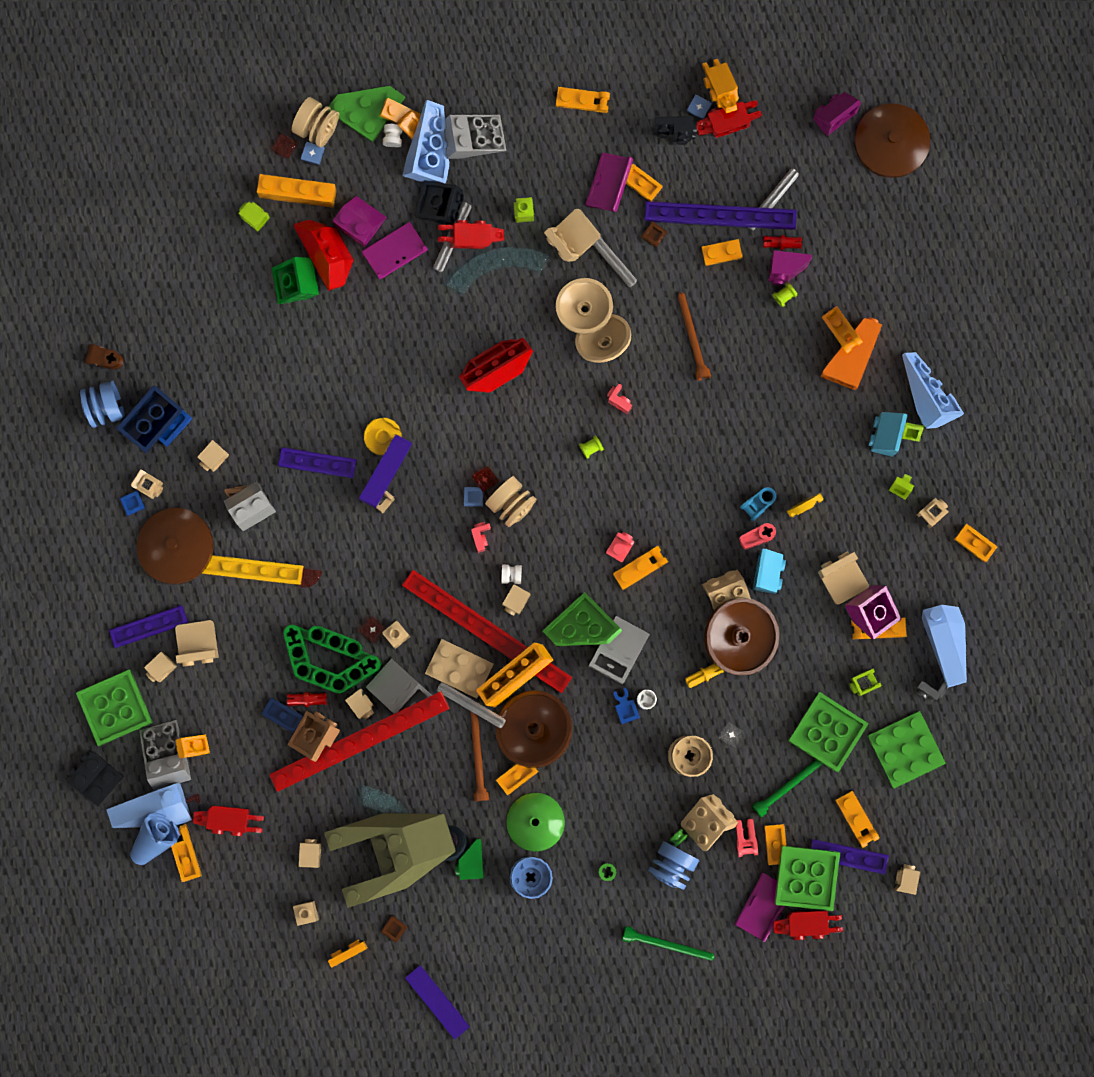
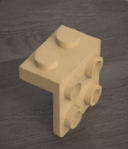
[544,209,601,262]
[818,551,869,605]
[702,570,751,610]
[175,620,219,667]
[681,794,738,851]

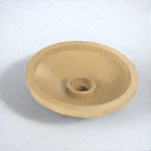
[556,278,613,334]
[575,314,631,363]

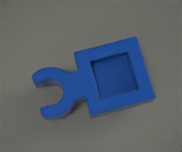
[613,688,640,724]

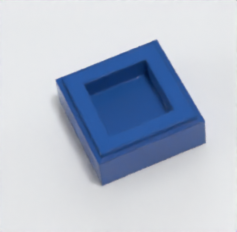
[120,491,145,516]

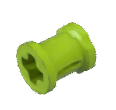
[772,282,797,307]
[579,435,604,459]

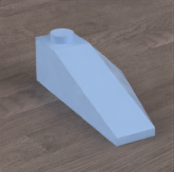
[403,100,449,183]
[902,352,964,429]
[922,605,966,688]
[106,783,192,828]

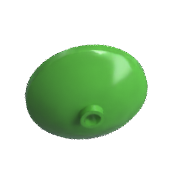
[506,793,565,852]

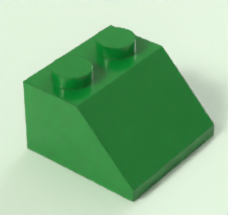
[272,257,319,304]

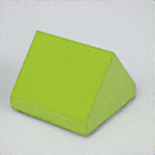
[902,423,924,442]

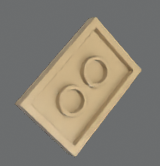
[425,639,494,699]

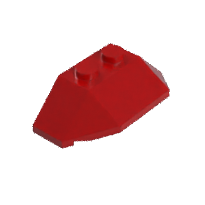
[293,220,354,291]
[459,338,533,393]

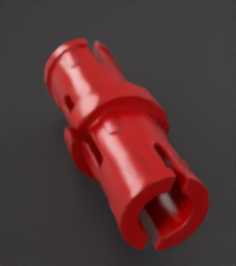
[763,235,802,250]
[287,692,327,707]

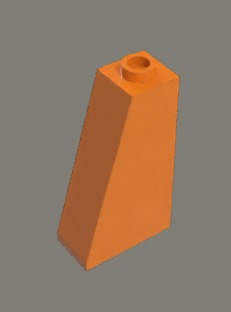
[820,317,882,391]

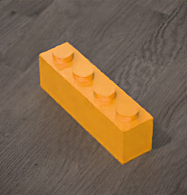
[257,174,337,208]
[476,643,553,707]

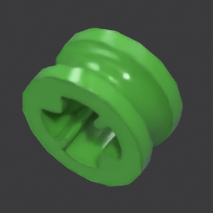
[669,829,688,847]
[599,863,616,881]

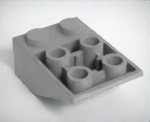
[444,115,506,159]
[589,616,650,685]
[366,659,432,714]
[139,720,191,790]

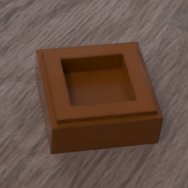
[641,221,667,248]
[380,915,408,943]

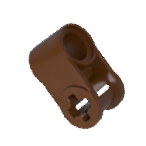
[84,344,123,370]

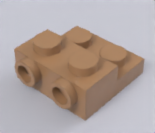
[287,711,340,762]

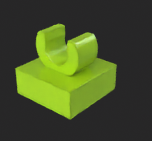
[888,474,914,500]

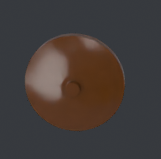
[854,103,930,178]
[137,508,214,585]
[704,598,779,675]
[496,690,573,768]

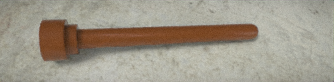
[678,292,711,381]
[470,711,489,802]

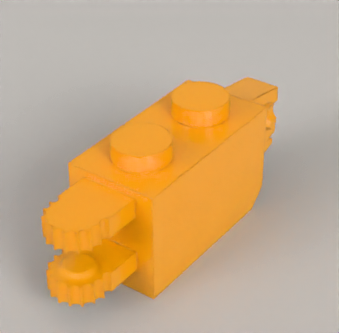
[702,59,739,113]

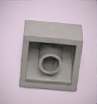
[224,481,276,531]

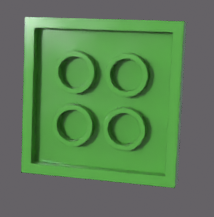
[76,670,153,746]
[788,692,869,773]
[867,711,946,789]
[774,845,840,911]

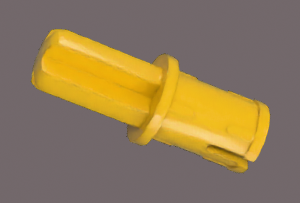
[685,664,724,688]

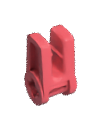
[739,523,776,550]
[736,818,758,857]

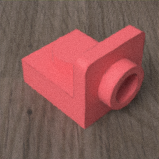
[607,384,632,414]
[471,522,491,553]
[606,532,634,563]

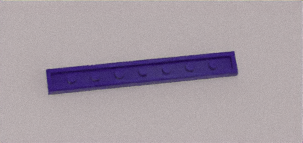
[644,201,797,230]

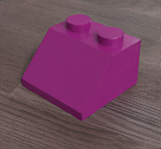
[813,92,861,136]
[333,196,387,247]
[768,250,812,286]
[845,585,901,639]

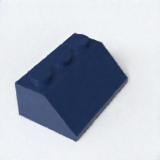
[116,385,183,453]

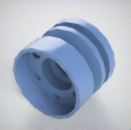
[80,380,125,428]
[648,841,699,890]
[509,856,553,899]

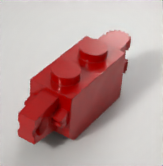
[697,100,762,138]
[438,220,504,249]
[193,806,264,836]
[772,910,843,940]

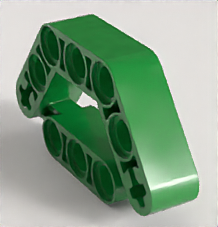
[284,625,381,694]

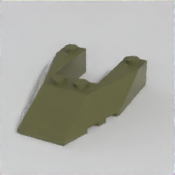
[324,813,456,908]

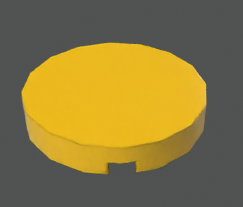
[364,418,402,455]
[787,493,823,518]

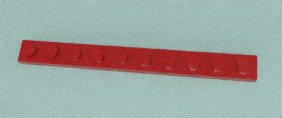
[402,570,572,694]
[269,691,450,792]

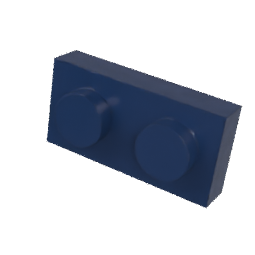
[261,698,303,733]

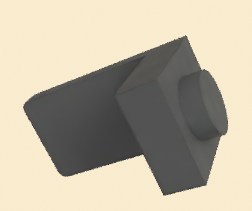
[913,677,947,700]

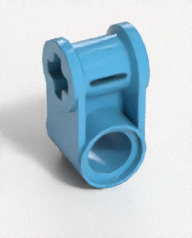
[740,487,776,522]

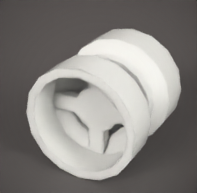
[383,124,403,147]
[502,564,522,584]
[637,690,657,710]

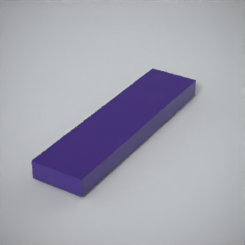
[359,434,412,509]
[278,447,357,478]
[109,605,188,648]
[810,839,889,874]
[405,965,470,1040]

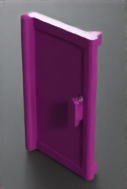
[585,152,633,212]
[362,222,428,280]
[735,873,785,942]

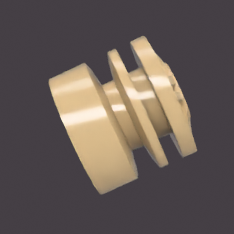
[292,97,339,148]
[485,476,537,527]
[668,736,713,777]

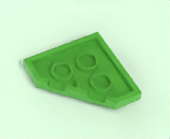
[329,86,405,143]
[543,592,622,646]

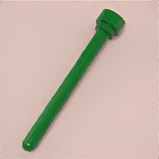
[751,760,823,818]
[622,926,714,961]

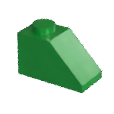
[455,838,484,880]

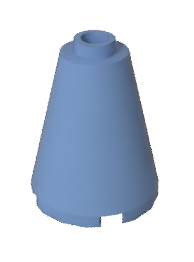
[130,813,180,865]

